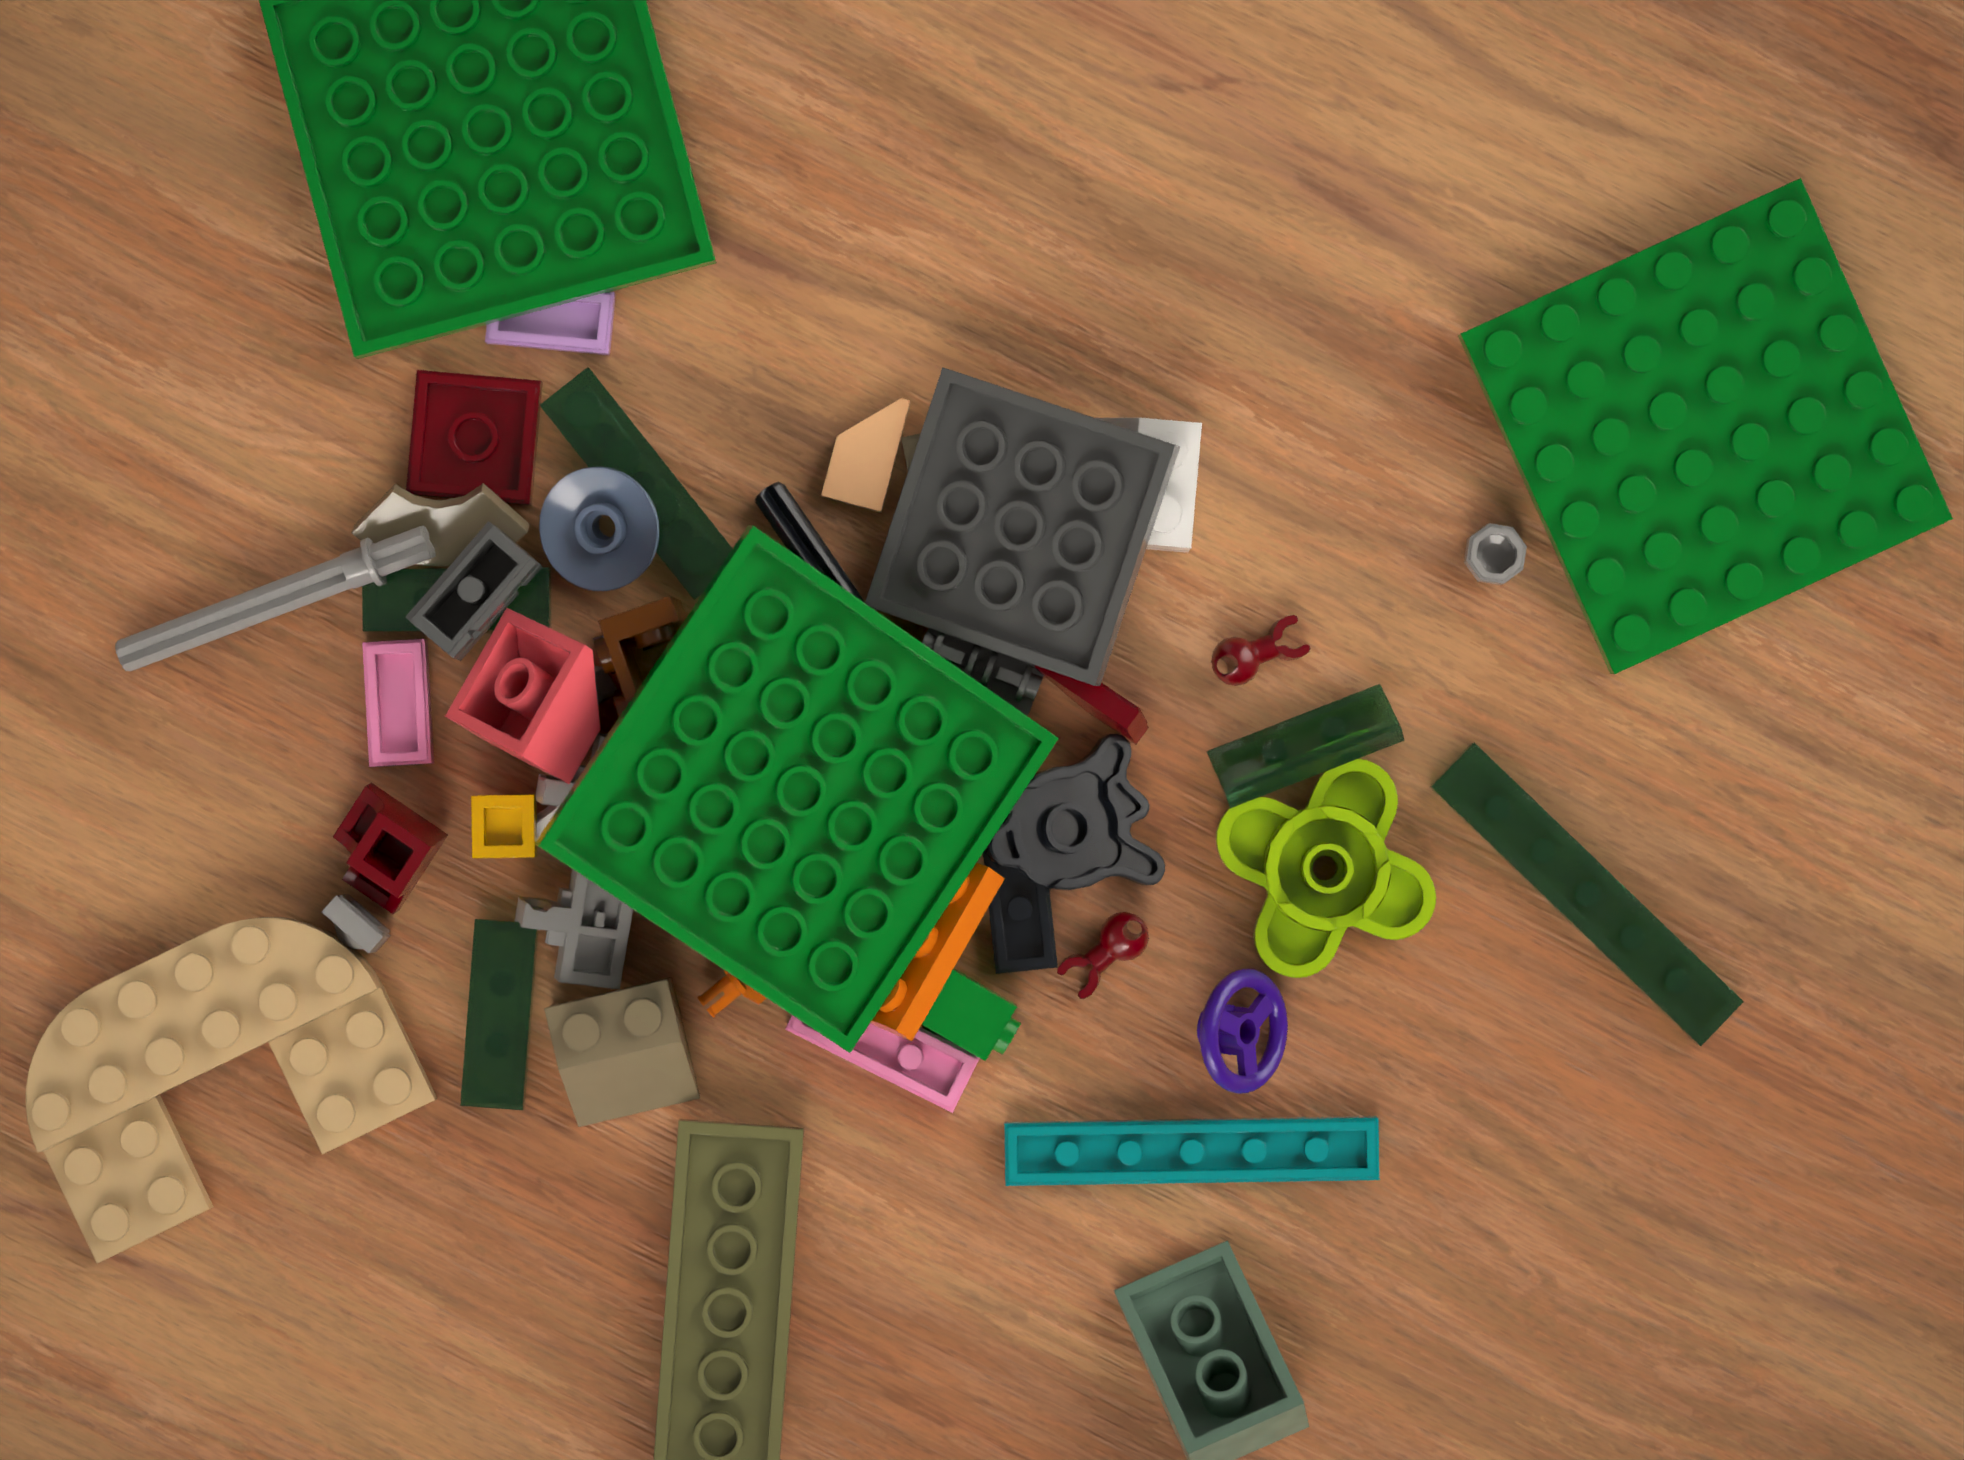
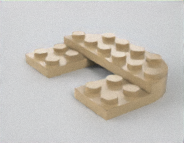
[26,917,438,1264]

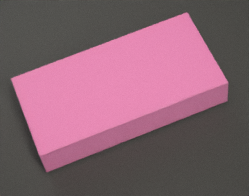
[362,639,434,767]

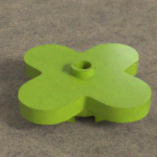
[1216,759,1436,978]

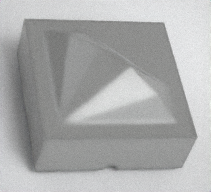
[322,894,391,953]

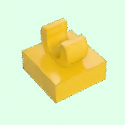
[471,795,537,858]

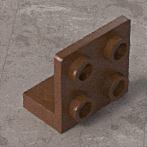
[593,596,686,717]

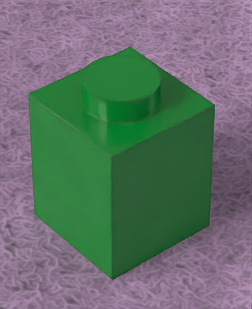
[922,968,1021,1061]

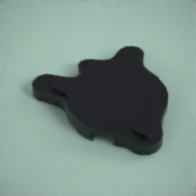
[986,734,1165,891]

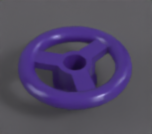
[1197,969,1288,1094]

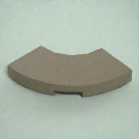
[352,483,530,566]

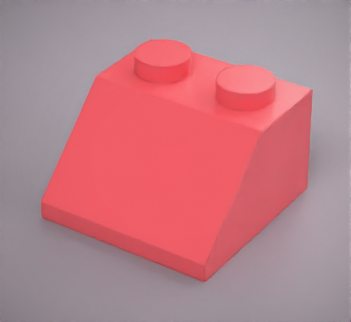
[445,608,600,784]

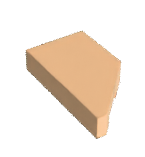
[821,398,911,513]

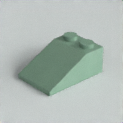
[1114,1240,1309,1460]

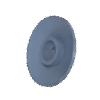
[539,467,659,591]

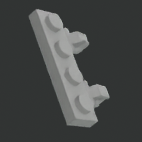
[514,733,633,990]

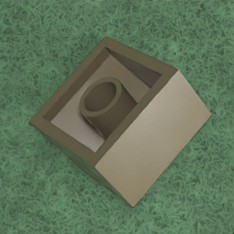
[544,977,700,1127]

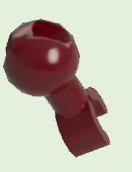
[1211,615,1311,686]
[1057,912,1149,999]

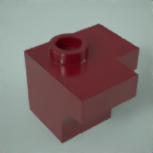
[333,782,448,915]

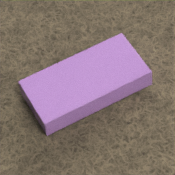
[485,292,616,355]

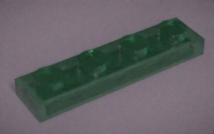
[540,367,733,601]

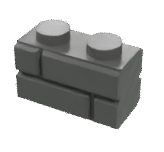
[406,521,543,661]

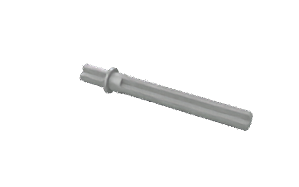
[115,525,436,672]

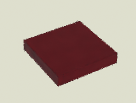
[406,370,543,506]

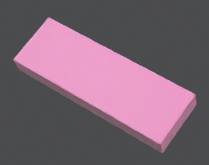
[785,1015,980,1113]

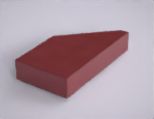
[1035,665,1149,745]

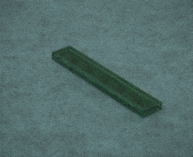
[1429,742,1744,1046]

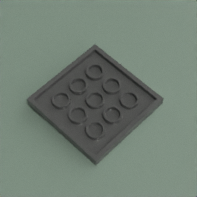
[865,367,1180,686]

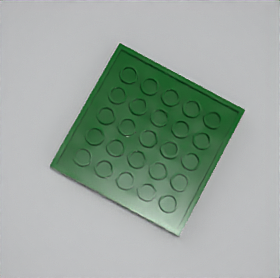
[259,0,717,360]
[1458,178,1953,675]
[534,525,1059,1053]

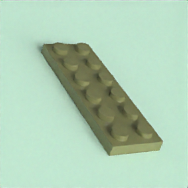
[654,1119,804,1460]

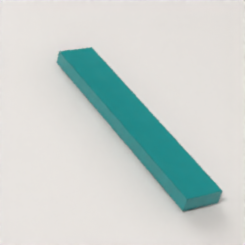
[1004,1116,1380,1186]

